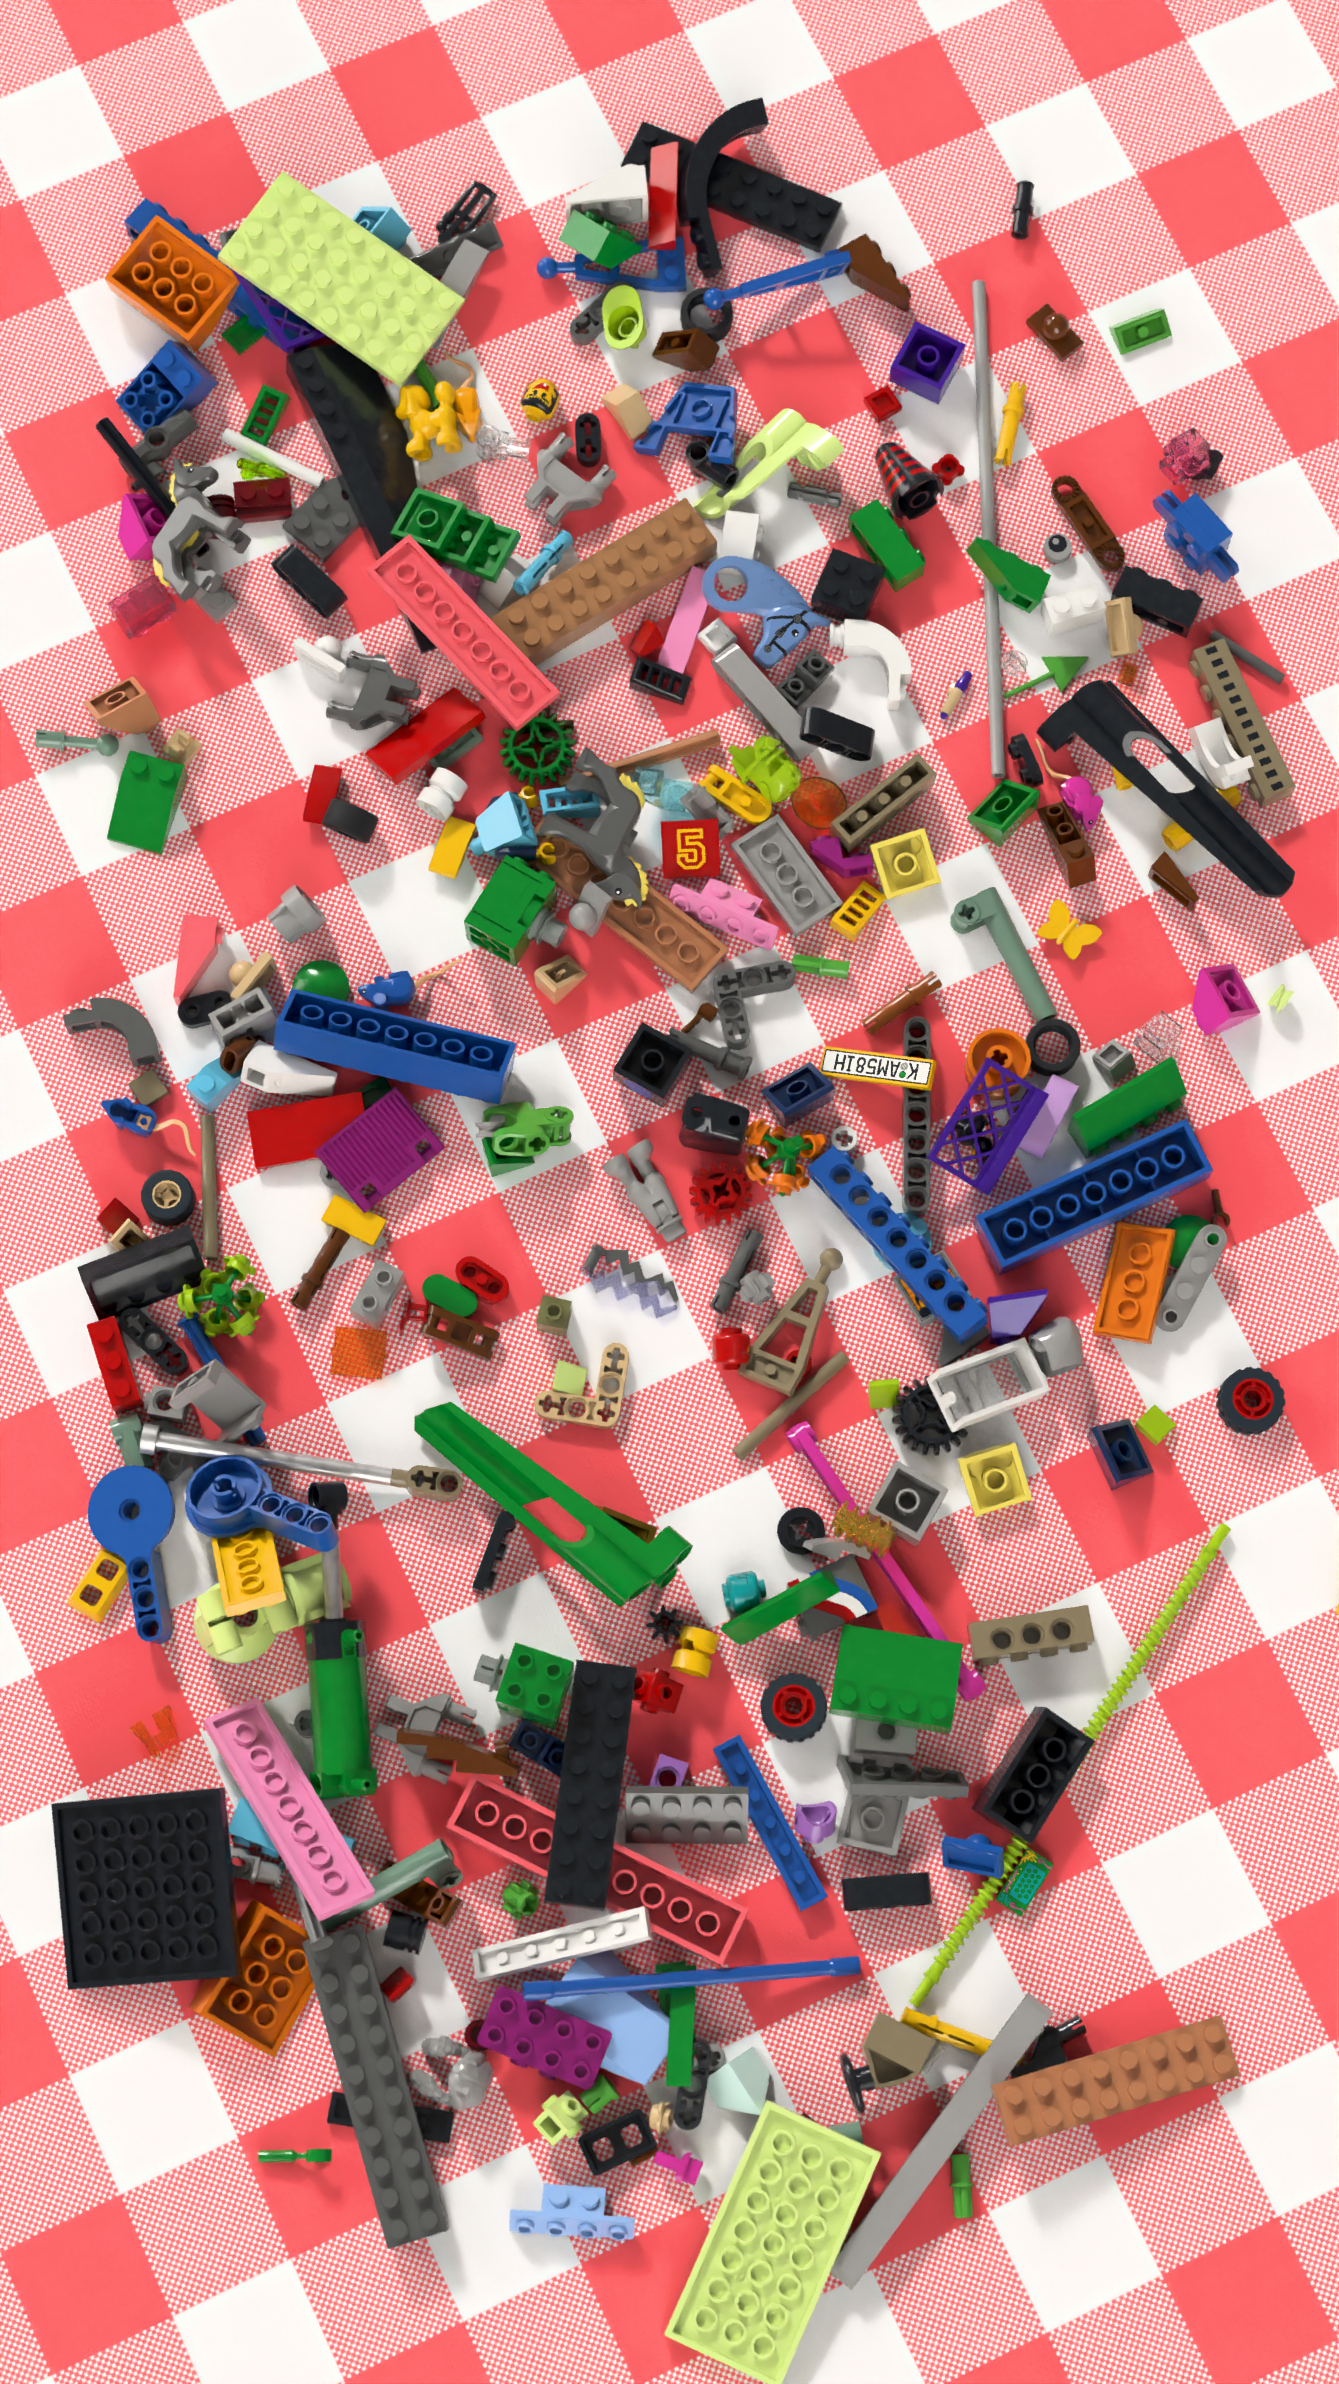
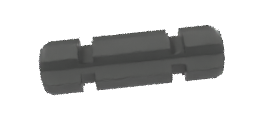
[787,482,842,508]

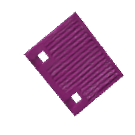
[314,1087,446,1213]

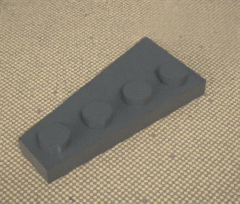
[836,1755,969,1800]

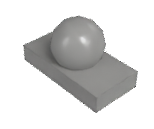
[569,881,612,938]

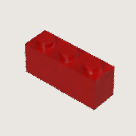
[86,1316,144,1415]

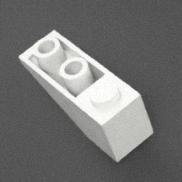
[240,1040,338,1097]

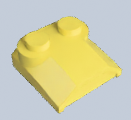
[868,828,942,900]
[957,1442,1032,1518]

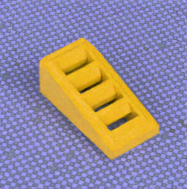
[830,881,886,942]

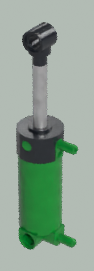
[304,1481,377,1800]

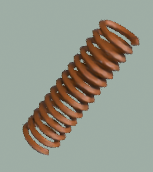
[629,2146,659,2167]

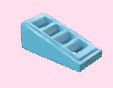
[539,787,600,818]

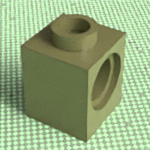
[536,1295,572,1337]

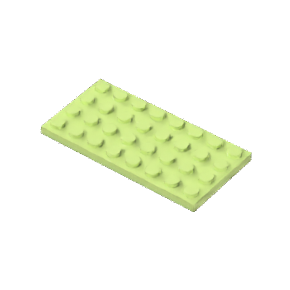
[218,171,465,387]
[664,2100,881,2384]

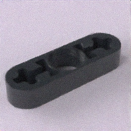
[119,1307,189,1376]
[674,2038,712,2130]

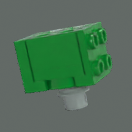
[464,855,569,967]
[473,1642,575,1730]

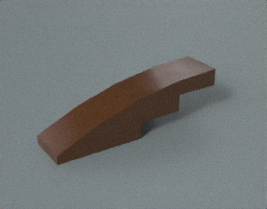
[396,1727,520,1777]

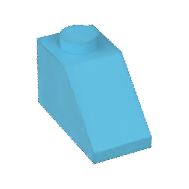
[186,1057,242,1114]

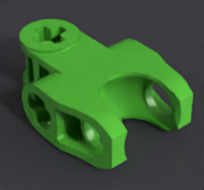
[482,1101,574,1157]

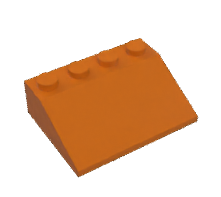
[104,215,240,353]
[189,1899,315,2058]

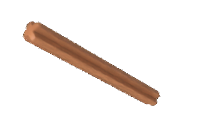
[558,729,721,788]

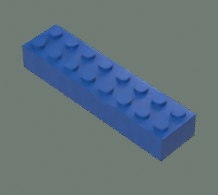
[273,988,517,1105]
[973,1119,1213,1276]

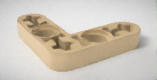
[534,1343,629,1429]

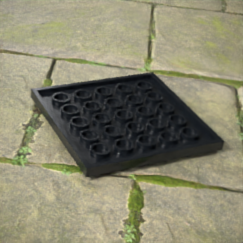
[51,1787,242,1990]

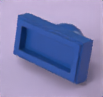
[942,1834,1004,1879]

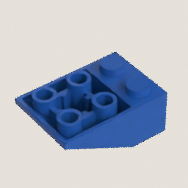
[116,340,219,434]

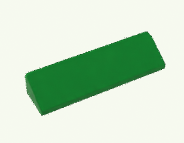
[720,1571,840,1645]

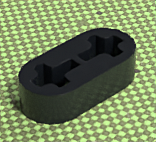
[575,413,601,467]

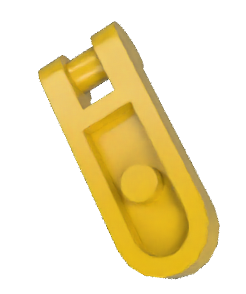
[699,764,772,826]

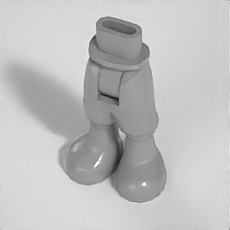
[602,1139,687,1243]

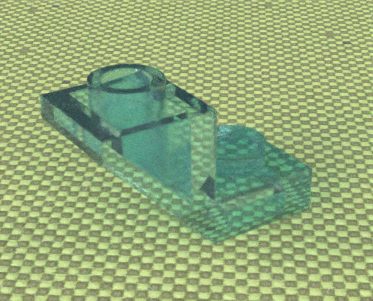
[633,767,694,813]

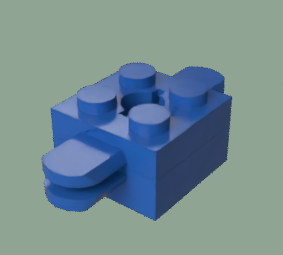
[1153,489,1239,583]

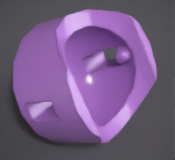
[794,1800,837,1844]

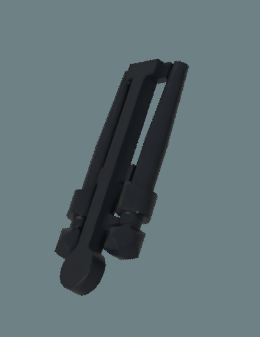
[436,181,498,244]

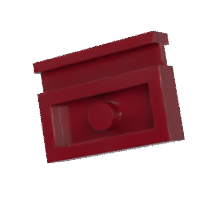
[233,477,292,523]

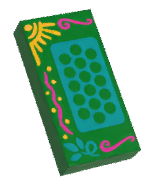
[995,1848,1054,1917]

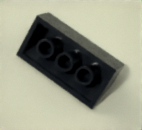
[972,1706,1095,1844]

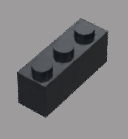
[1111,566,1203,638]

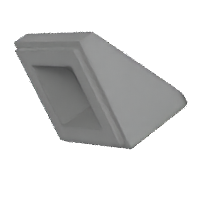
[1092,1039,1136,1083]

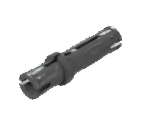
[709,1228,764,1314]

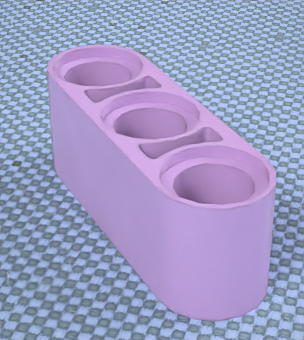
[1018,1074,1079,1160]

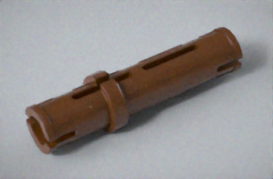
[289,1227,350,1312]

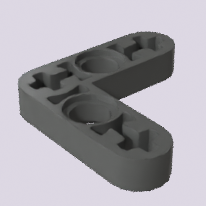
[713,961,796,1050]

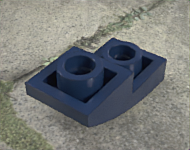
[506,1719,565,1778]

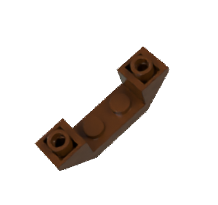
[380,1859,464,1930]

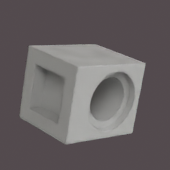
[144,1384,190,1425]

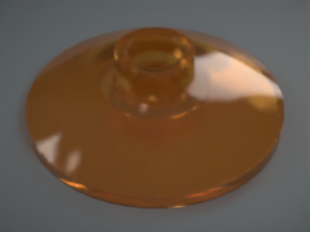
[791,777,847,830]

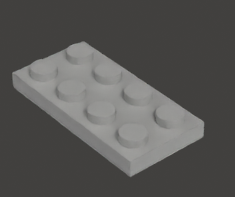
[731,814,843,937]

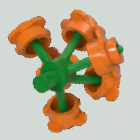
[745,1119,826,1196]

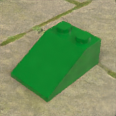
[107,750,188,855]

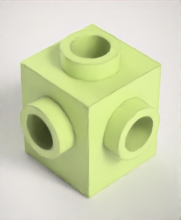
[532,2090,589,2146]

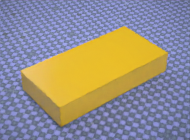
[321,1194,387,1248]

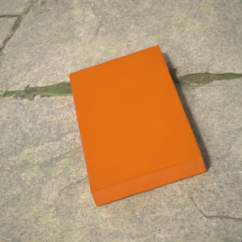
[1092,1221,1176,1344]

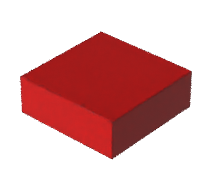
[864,385,902,424]

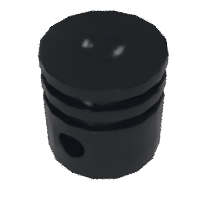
[383,1910,429,1955]

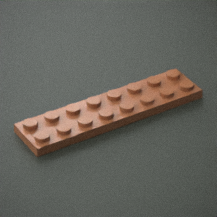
[526,818,729,994]
[990,2015,1240,2147]

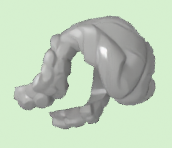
[408,2035,494,2111]

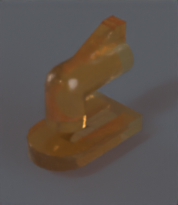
[129,1705,177,1759]

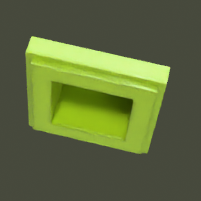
[868,1379,899,1409]
[1134,1405,1176,1446]

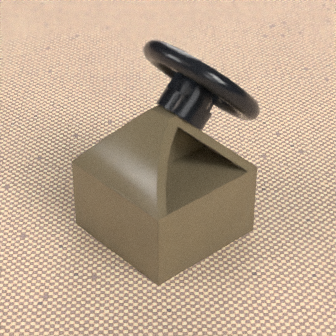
[839,2011,936,2114]

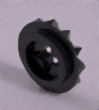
[777,1507,825,1556]

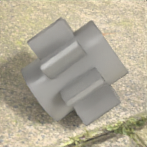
[738,1269,776,1306]

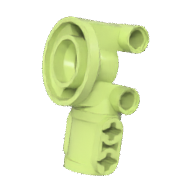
[193,1552,352,1664]

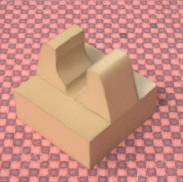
[162,728,203,769]

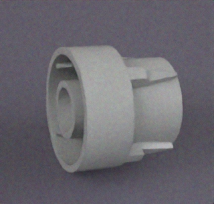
[267,884,327,944]

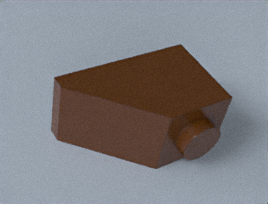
[652,328,720,372]

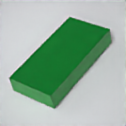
[221,314,267,356]

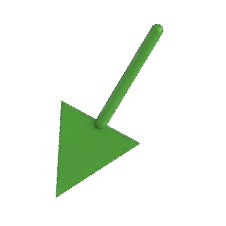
[1004,656,1089,698]

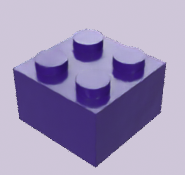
[889,321,966,405]

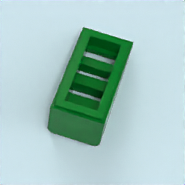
[240,384,291,447]

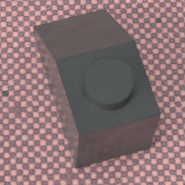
[937,1307,990,1369]

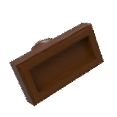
[1026,303,1084,362]

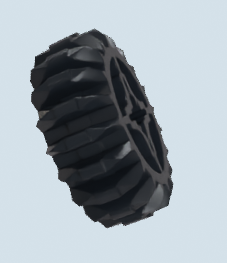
[892,1376,972,1456]

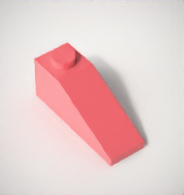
[173,914,225,1006]

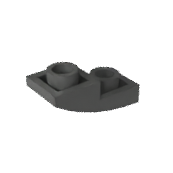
[775,649,835,710]

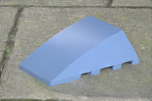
[545,1950,669,2086]

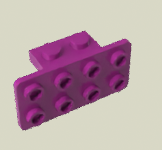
[477,1986,612,2090]

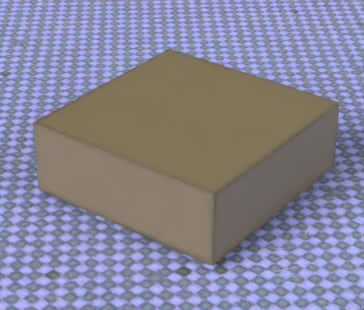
[128,1068,169,1107]

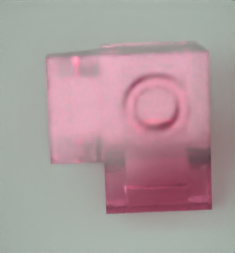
[1159,427,1210,486]

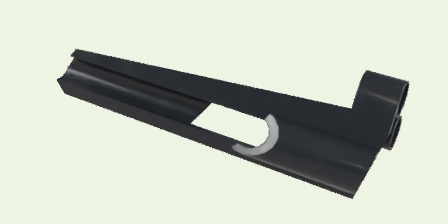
[1036,680,1295,898]

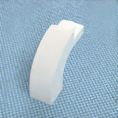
[843,619,912,711]
[1187,717,1254,789]

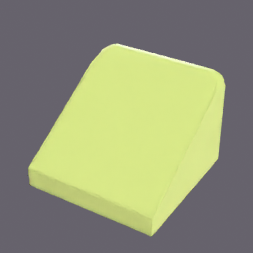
[552,1360,588,1396]

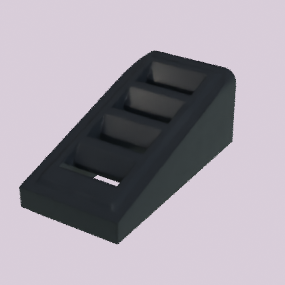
[629,656,692,705]

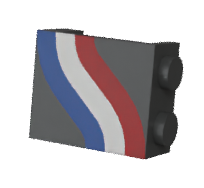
[786,1554,878,1642]

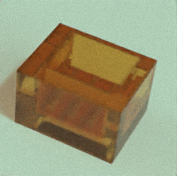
[1118,663,1138,687]

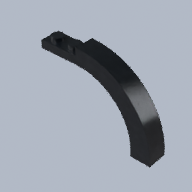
[677,97,769,279]

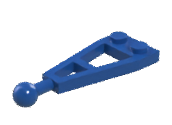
[536,237,687,292]
[703,249,851,310]

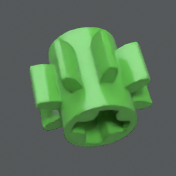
[502,1878,540,1920]

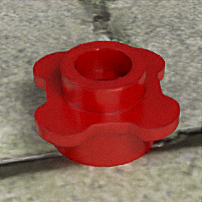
[931,454,965,486]

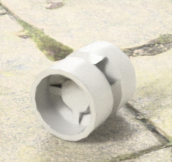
[415,767,468,822]

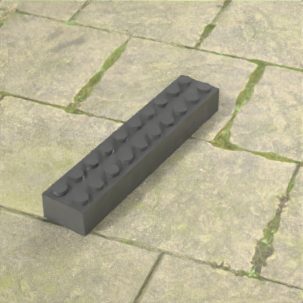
[302,1924,449,2249]

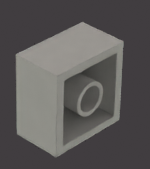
[865,1460,949,1547]

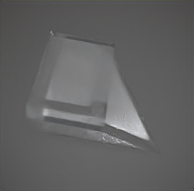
[1133,1010,1184,1067]

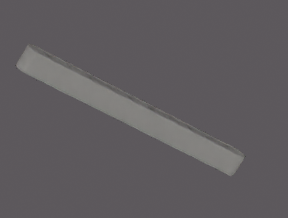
[830,1993,1053,2290]

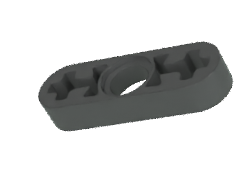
[570,281,632,346]

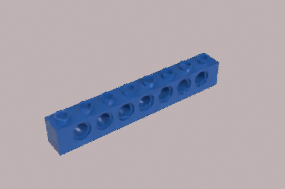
[807,1146,988,1345]

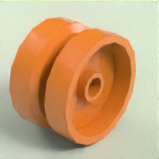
[964,1028,1031,1100]

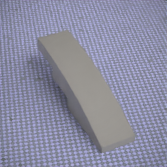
[432,239,490,350]

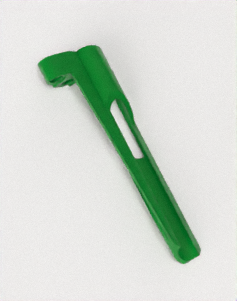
[414,1402,693,1607]

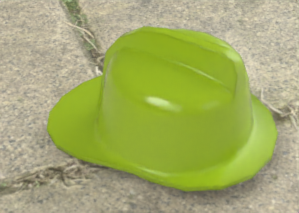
[602,285,648,350]

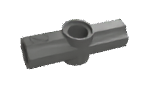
[118,408,198,479]

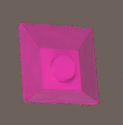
[118,493,167,560]
[1192,963,1261,1036]

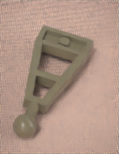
[738,1248,843,1397]

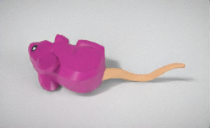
[1035,739,1103,832]

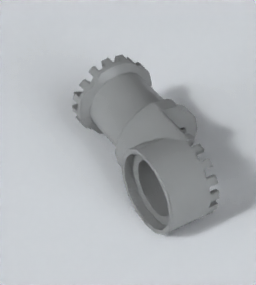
[230,1846,285,1889]

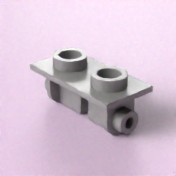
[679,783,736,841]

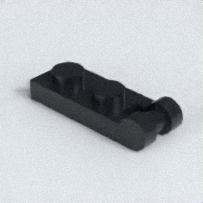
[472,1511,516,1596]

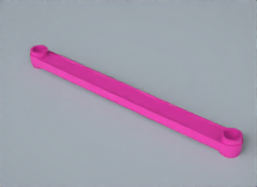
[785,1421,987,1702]

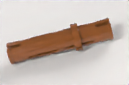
[861,971,942,1035]

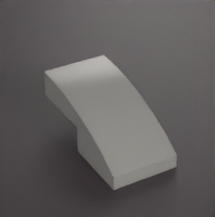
[803,1538,873,1561]

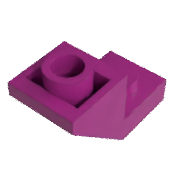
[810,835,873,879]

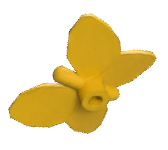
[1037,899,1102,960]

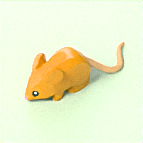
[445,351,483,443]

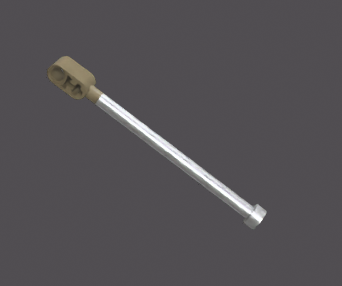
[140,1423,463,1502]

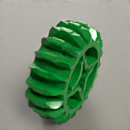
[499,710,576,786]

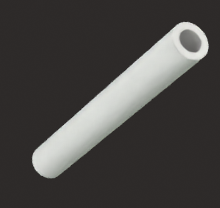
[221,428,326,488]

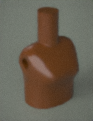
[220,1035,265,1074]

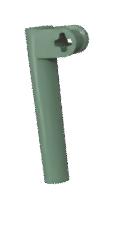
[950,887,1058,1023]
[323,1837,463,1933]

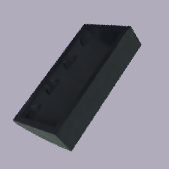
[77,1225,206,1321]

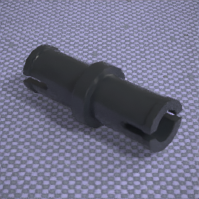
[1011,181,1034,240]

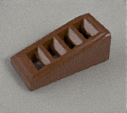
[1148,851,1199,911]

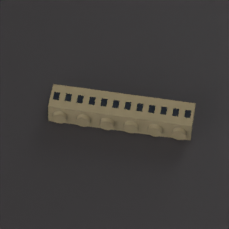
[1188,638,1296,808]

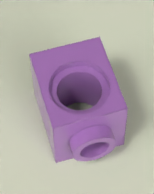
[649,1754,689,1786]

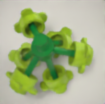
[177,1254,265,1338]

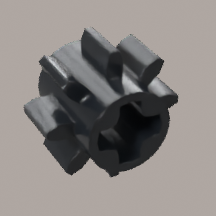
[646,1605,683,1644]

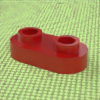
[455,1256,509,1304]

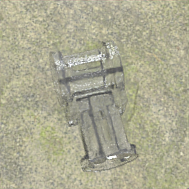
[476,426,532,463]

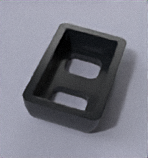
[578,2109,657,2176]

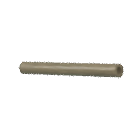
[200,1115,218,1260]
[732,1351,850,1461]

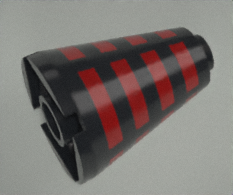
[875,442,944,520]

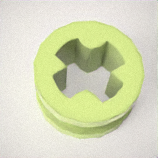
[1267,984,1294,1013]

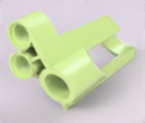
[693,408,844,519]

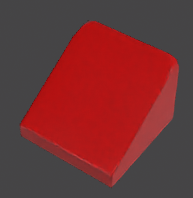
[629,619,664,657]
[96,1197,140,1235]
[381,1966,416,2003]

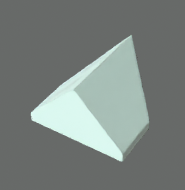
[706,2047,770,2115]

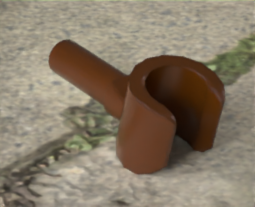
[681,1003,718,1034]
[1211,1189,1230,1228]

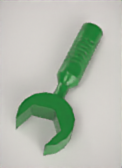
[258,2149,332,2163]

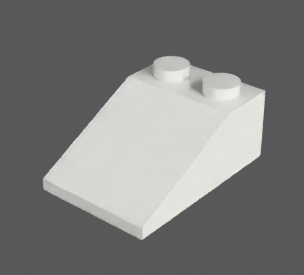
[565,164,648,225]

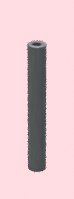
[1208,630,1286,685]

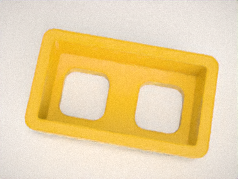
[68,1547,128,1623]

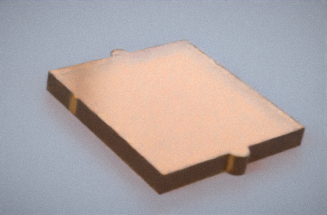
[330,1326,388,1380]

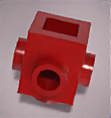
[633,1668,684,1714]

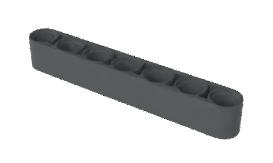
[902,1017,931,1218]

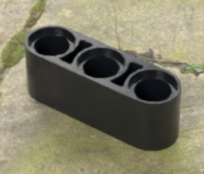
[271,544,348,619]
[799,707,875,761]
[841,1872,932,1911]

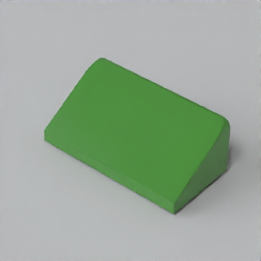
[1109,308,1172,355]

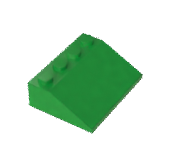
[829,1624,963,1734]

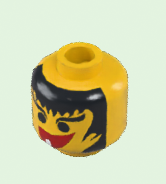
[520,379,561,423]

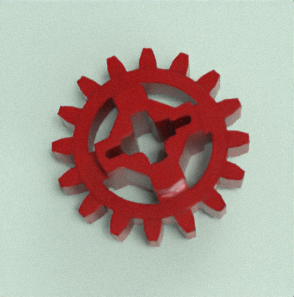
[689,1162,753,1226]

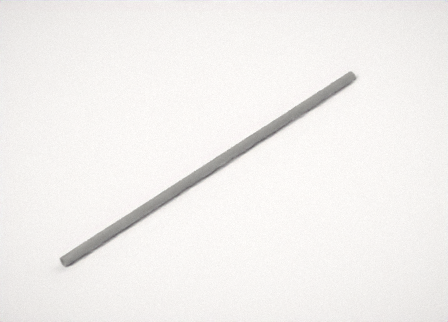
[972,280,1005,778]

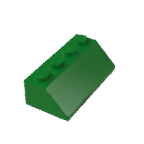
[1067,1056,1187,1159]

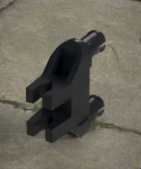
[1010,2015,1087,2079]

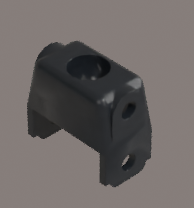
[679,1093,750,1155]

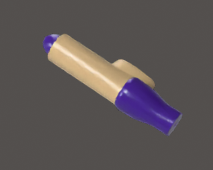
[940,671,973,719]

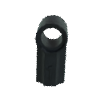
[685,441,739,491]

